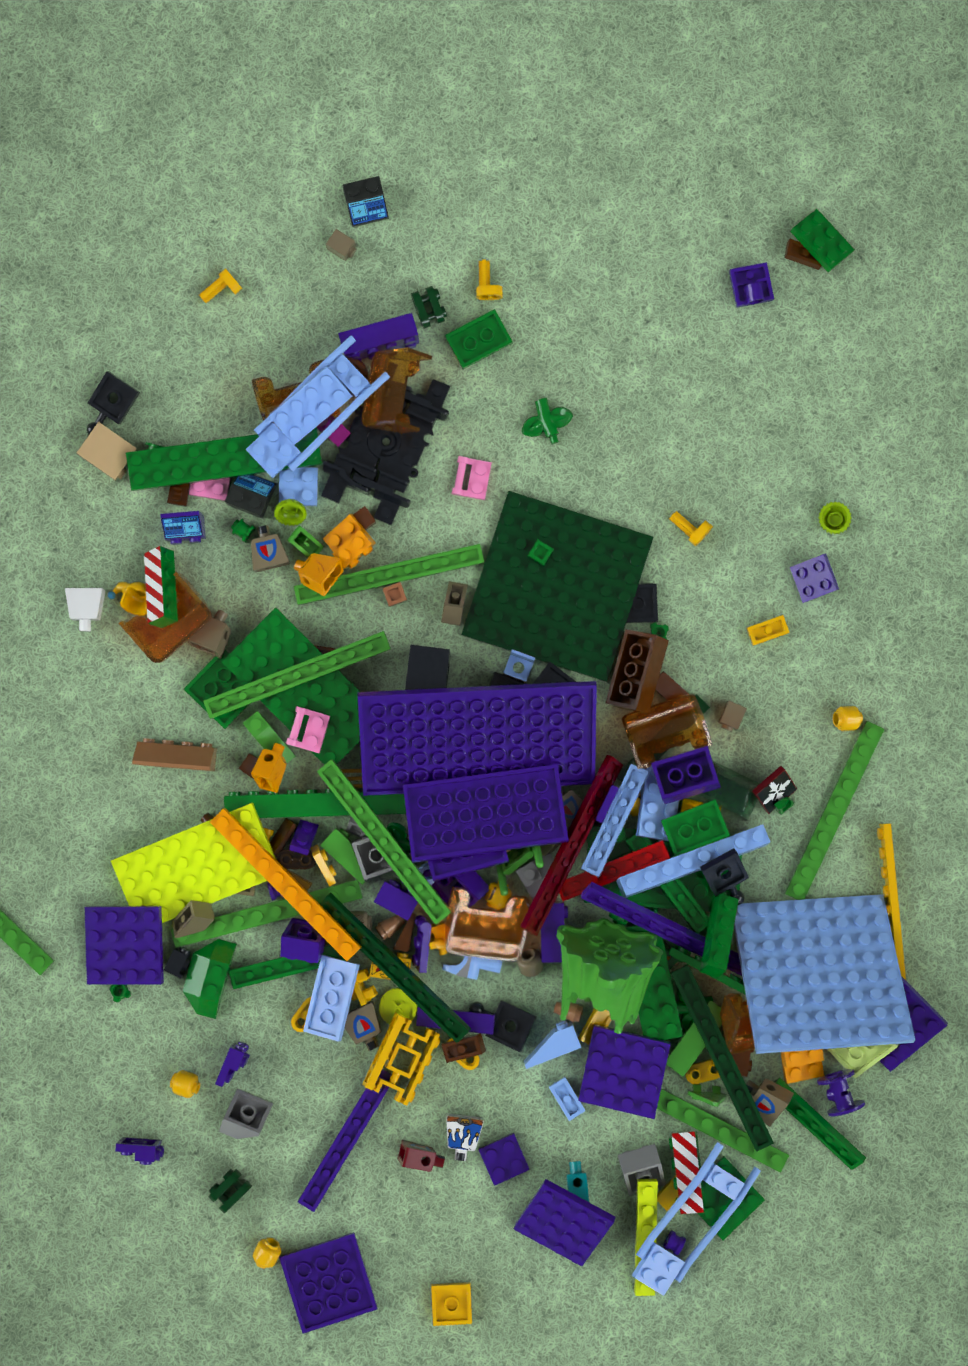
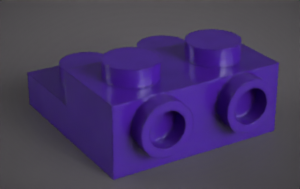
[215,1041,250,1087]
[115,1137,164,1165]

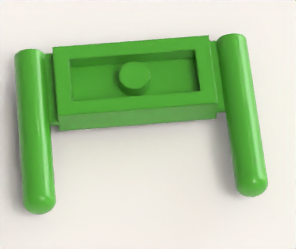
[496,846,544,896]

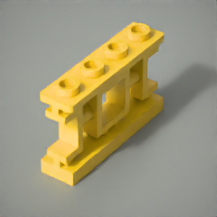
[362,1013,440,1106]

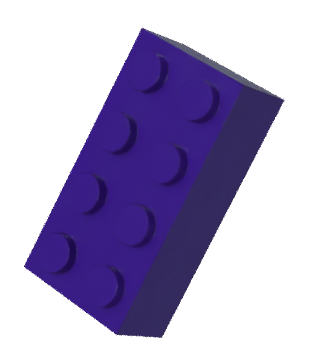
[338,313,419,362]

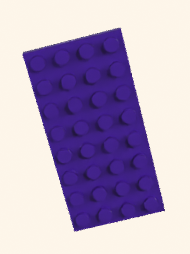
[403,764,569,863]

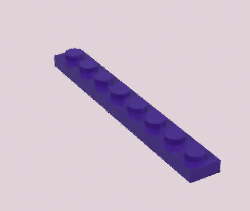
[298,1068,392,1212]

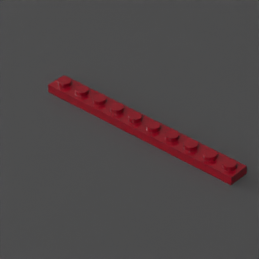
[520,755,623,936]

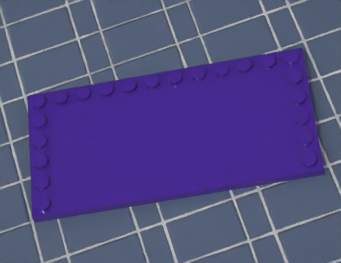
[357,681,597,796]

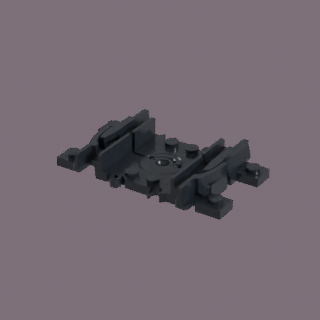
[321,357,450,526]

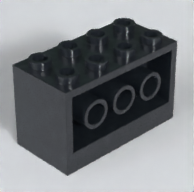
[405,645,451,690]

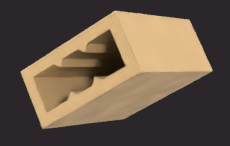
[77,422,137,481]

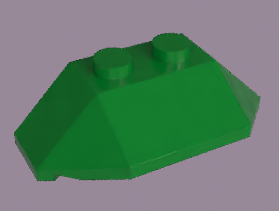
[183,939,237,1019]

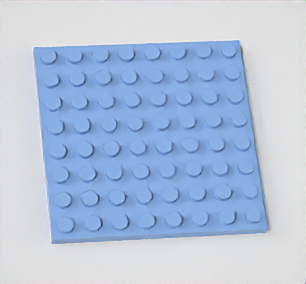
[734,894,915,1054]

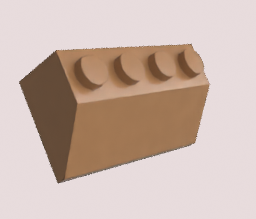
[132,738,217,771]

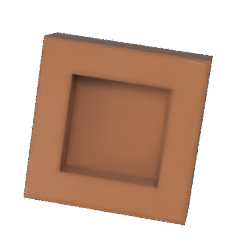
[383,582,407,607]

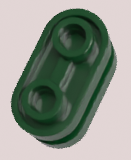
[411,286,447,329]
[208,1169,252,1214]

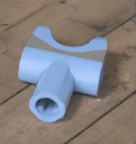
[442,936,503,980]

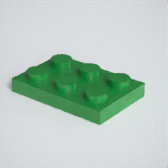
[790,209,855,273]
[445,309,513,370]
[661,799,730,857]

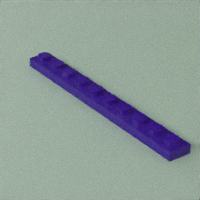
[581,882,743,977]

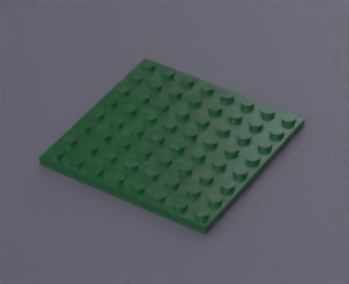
[461,491,654,682]

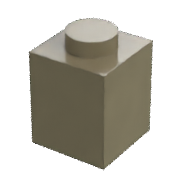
[326,229,357,261]
[718,701,747,732]

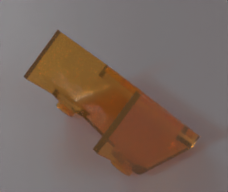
[362,347,432,433]

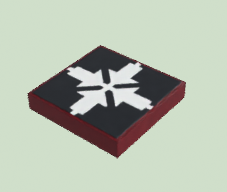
[752,766,797,814]

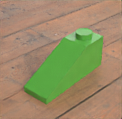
[243,711,296,763]
[320,828,366,885]

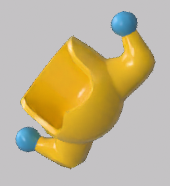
[108,582,147,616]

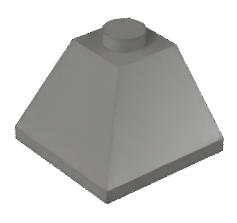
[516,854,554,900]
[219,1089,273,1139]

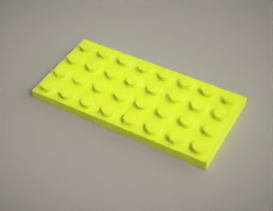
[111,803,276,923]

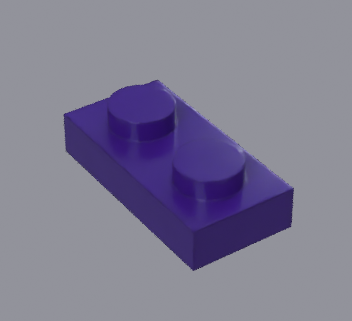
[289,819,319,855]

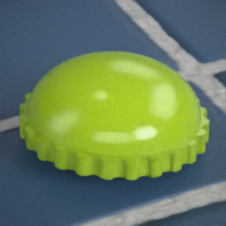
[274,499,307,526]
[818,502,852,535]

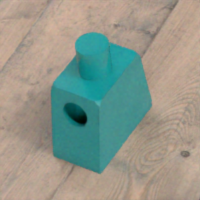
[566,1161,589,1202]

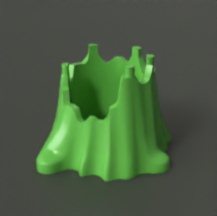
[556,918,663,1034]

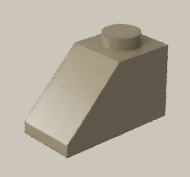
[441,581,468,626]
[172,900,214,938]

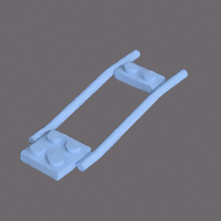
[246,336,390,478]
[632,1142,761,1296]

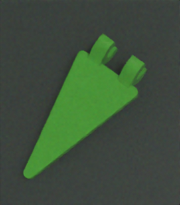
[688,1084,727,1107]

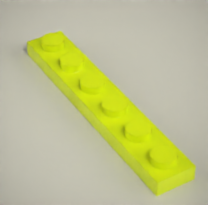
[634,1179,658,1296]

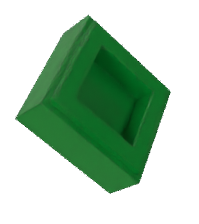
[528,539,554,566]

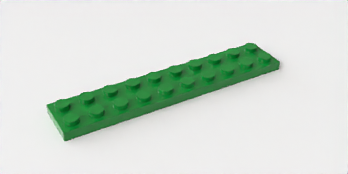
[126,427,322,491]

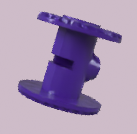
[817,1069,865,1117]

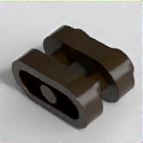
[277,849,316,870]

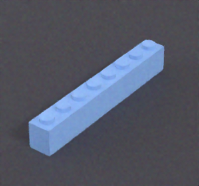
[616,824,770,898]

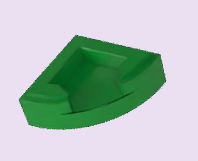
[774,797,795,815]

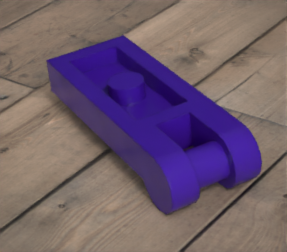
[412,915,431,973]

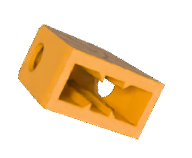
[294,553,344,596]
[251,743,287,793]

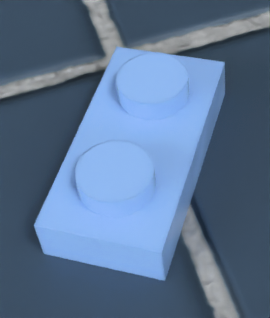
[549,1077,586,1121]

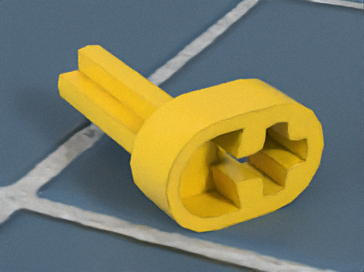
[476,259,503,300]
[199,268,243,303]
[669,511,713,546]

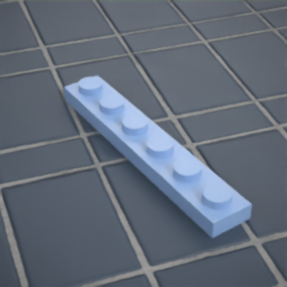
[581,764,649,877]

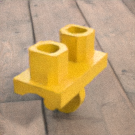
[352,968,378,1006]

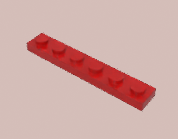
[559,840,671,902]

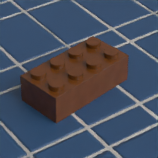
[605,629,669,715]

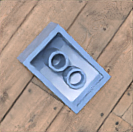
[524,1020,581,1069]

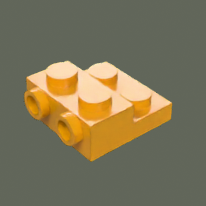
[323,514,376,569]
[781,1049,824,1084]

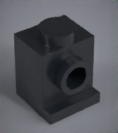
[164,947,191,979]

